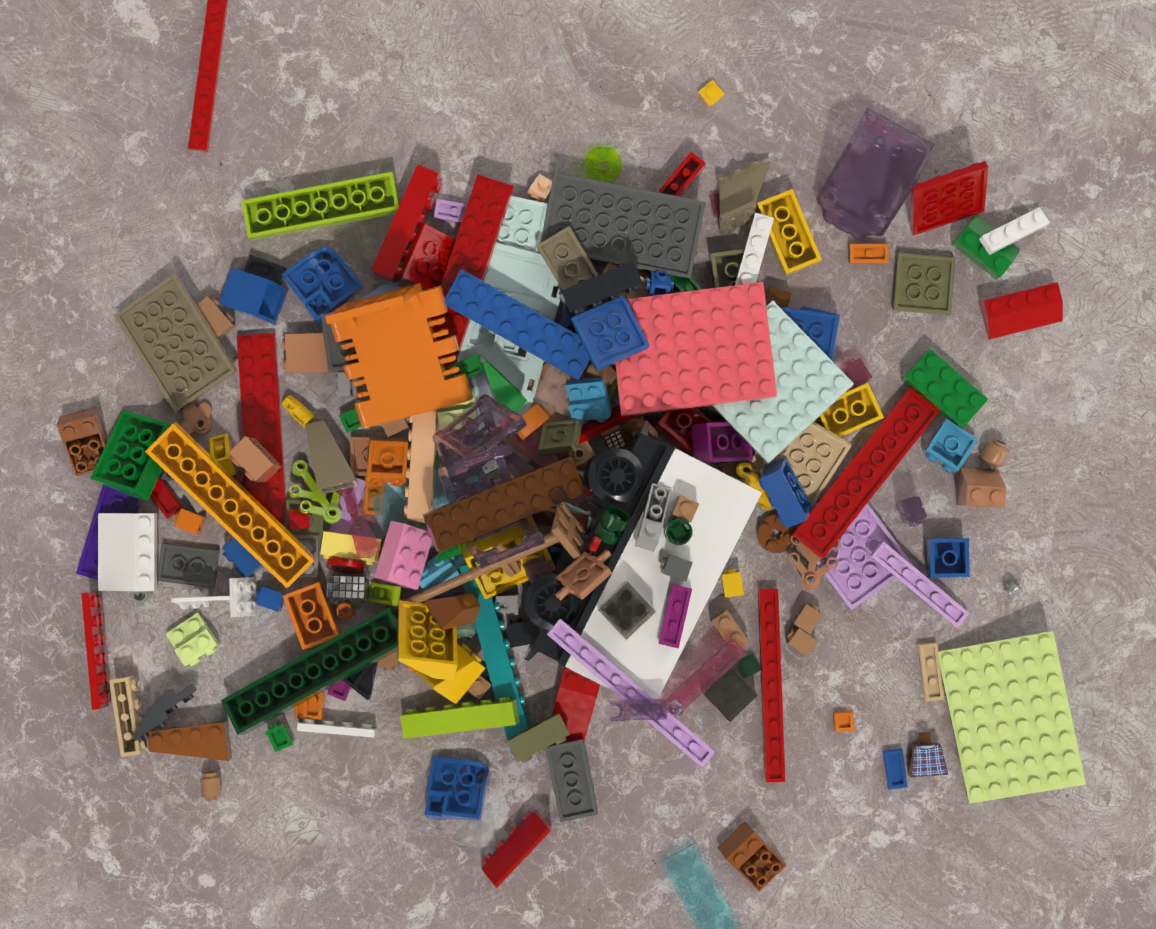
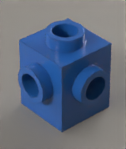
[645,270,674,296]

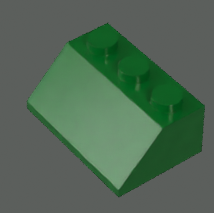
[952,215,1020,280]

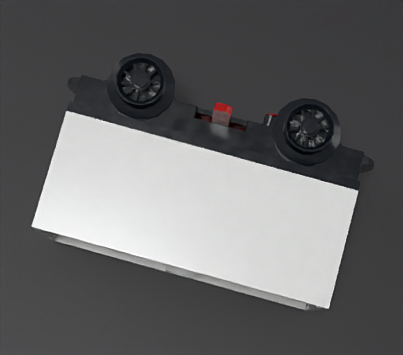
[523,420,762,701]

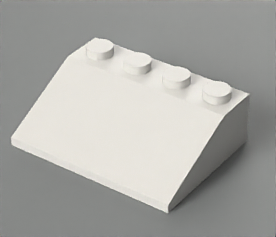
[98,513,157,591]

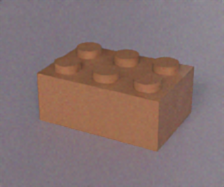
[229,436,282,482]

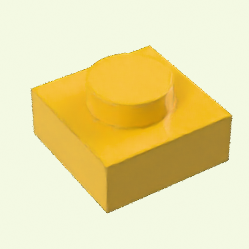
[698,80,725,107]

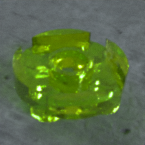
[584,147,622,183]

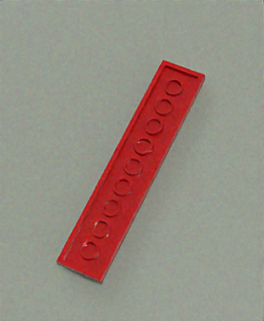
[430,174,514,367]
[237,333,286,524]
[792,387,940,559]

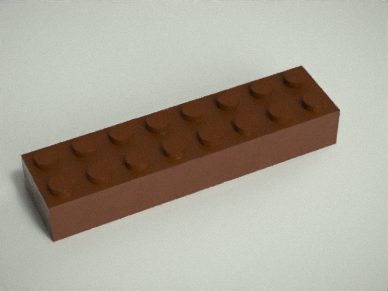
[422,456,586,552]

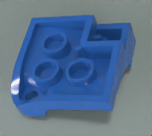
[281,247,363,325]
[424,756,490,821]

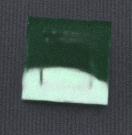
[735,652,761,678]

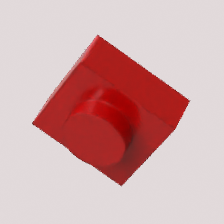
[289,509,310,530]

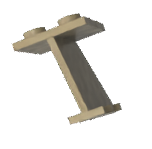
[717,158,771,235]

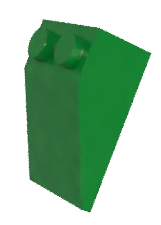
[478,354,528,417]

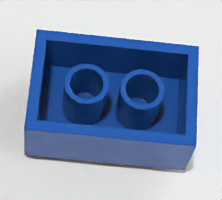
[759,457,812,528]

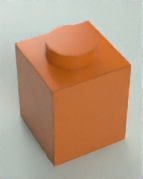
[174,508,206,535]

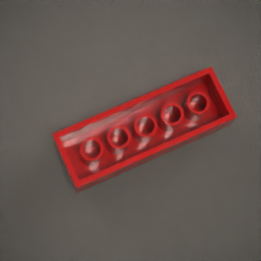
[371,164,443,283]

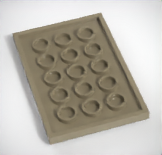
[114,273,237,412]

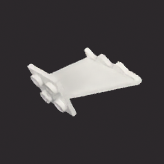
[171,577,256,617]

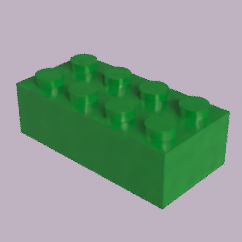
[901,349,988,428]

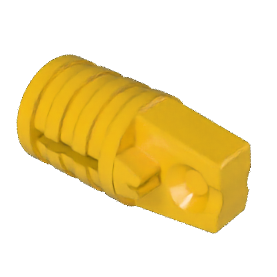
[282,395,316,428]

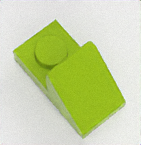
[369,582,401,606]

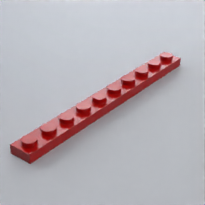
[188,0,228,152]
[758,588,786,783]

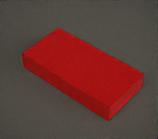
[150,477,184,519]

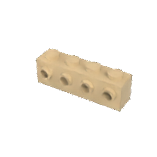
[109,675,147,757]

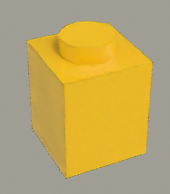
[720,568,744,598]

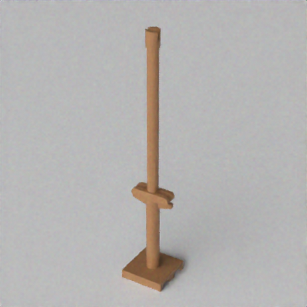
[385,503,586,614]

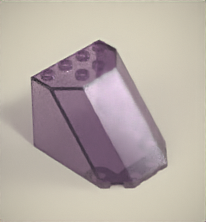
[816,107,935,239]

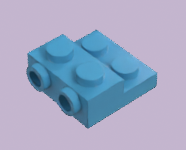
[565,377,612,424]
[923,418,979,474]

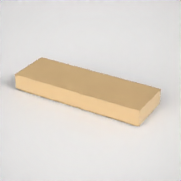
[917,642,944,702]

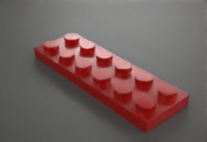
[81,591,111,710]

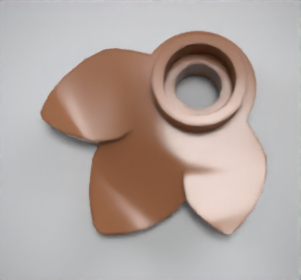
[179,401,212,435]

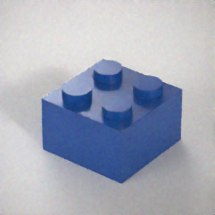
[926,538,970,578]

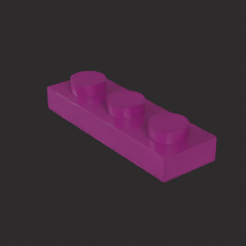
[658,584,692,649]

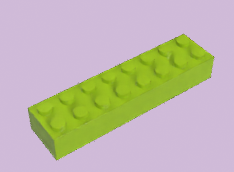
[241,172,400,241]

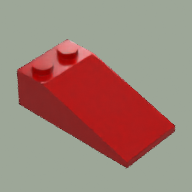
[552,667,600,744]

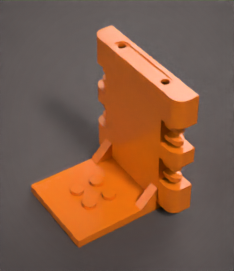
[325,283,473,428]

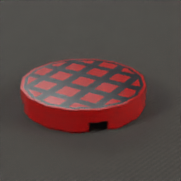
[326,557,365,574]

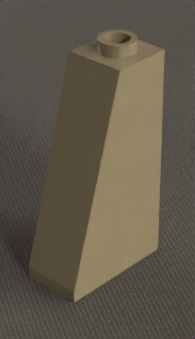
[305,419,359,494]

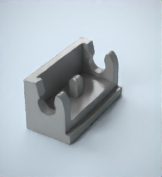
[496,594,520,615]

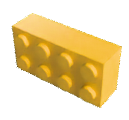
[756,189,822,277]

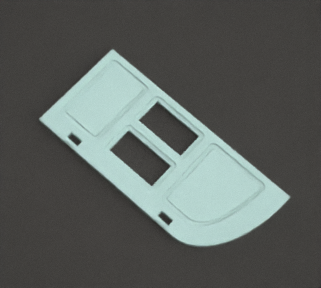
[457,243,562,429]

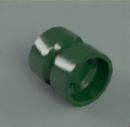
[594,506,630,545]
[664,518,693,545]

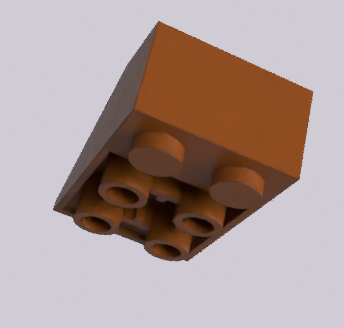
[57,407,107,476]
[717,821,787,892]

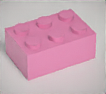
[374,521,432,590]

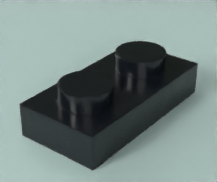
[244,255,287,285]

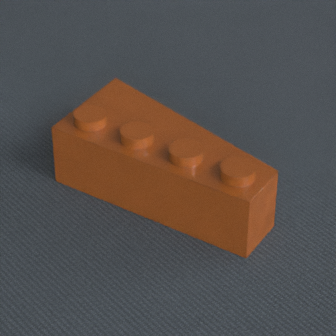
[147,720,232,761]

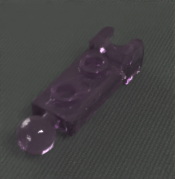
[609,698,685,721]

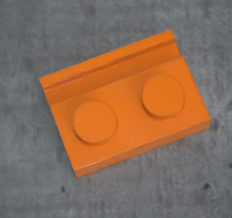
[294,691,325,720]

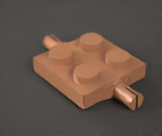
[555,549,612,601]

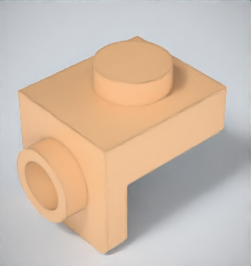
[525,174,552,203]

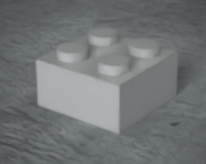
[336,372,353,398]

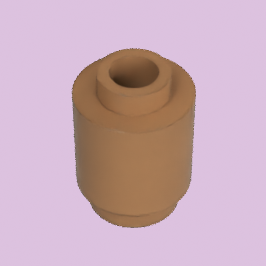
[200,772,221,801]

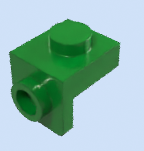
[264,722,294,752]

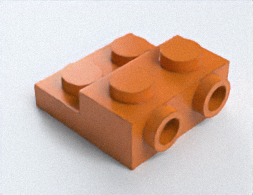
[367,440,409,487]

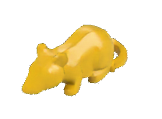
[736,462,772,511]

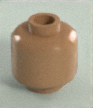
[981,439,1009,469]

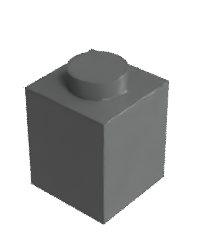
[660,554,693,581]

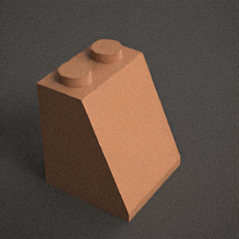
[957,467,1006,508]

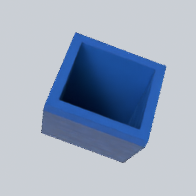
[219,268,288,325]

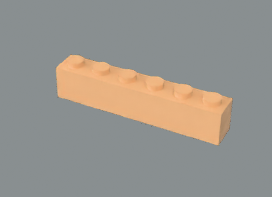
[404,409,438,523]

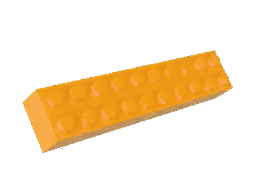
[145,422,316,588]

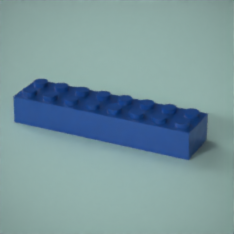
[445,269,590,380]

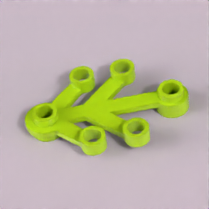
[289,460,344,524]

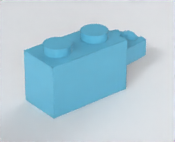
[419,554,466,591]

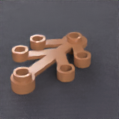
[788,535,840,590]

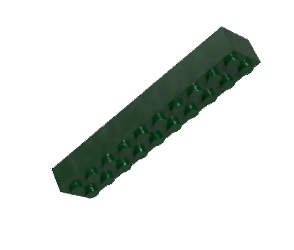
[221,608,398,735]

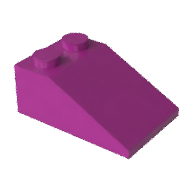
[691,422,753,463]

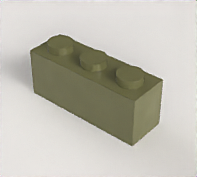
[505,713,570,763]

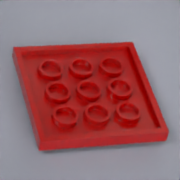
[910,161,988,236]

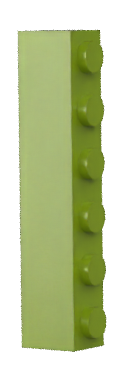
[400,697,520,739]

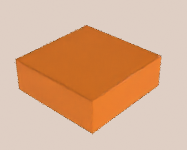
[833,711,854,732]

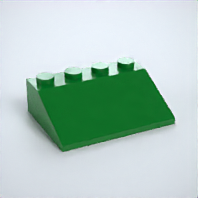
[90,410,171,501]

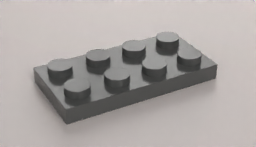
[546,738,598,822]

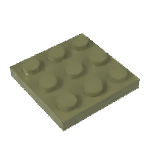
[893,253,956,316]

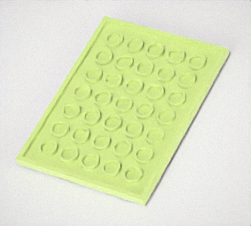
[938,630,1086,803]

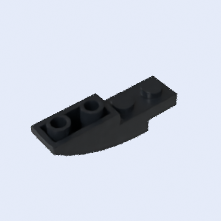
[131,684,197,743]

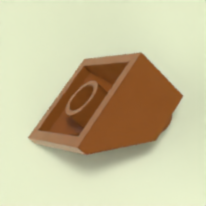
[425,592,481,630]

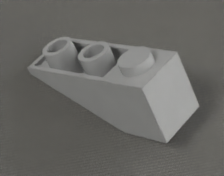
[635,483,672,552]

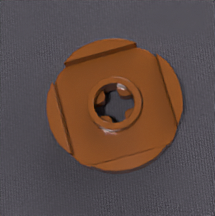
[757,515,795,553]

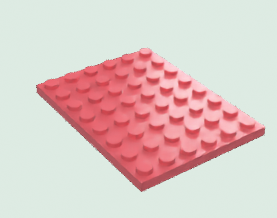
[616,282,777,416]

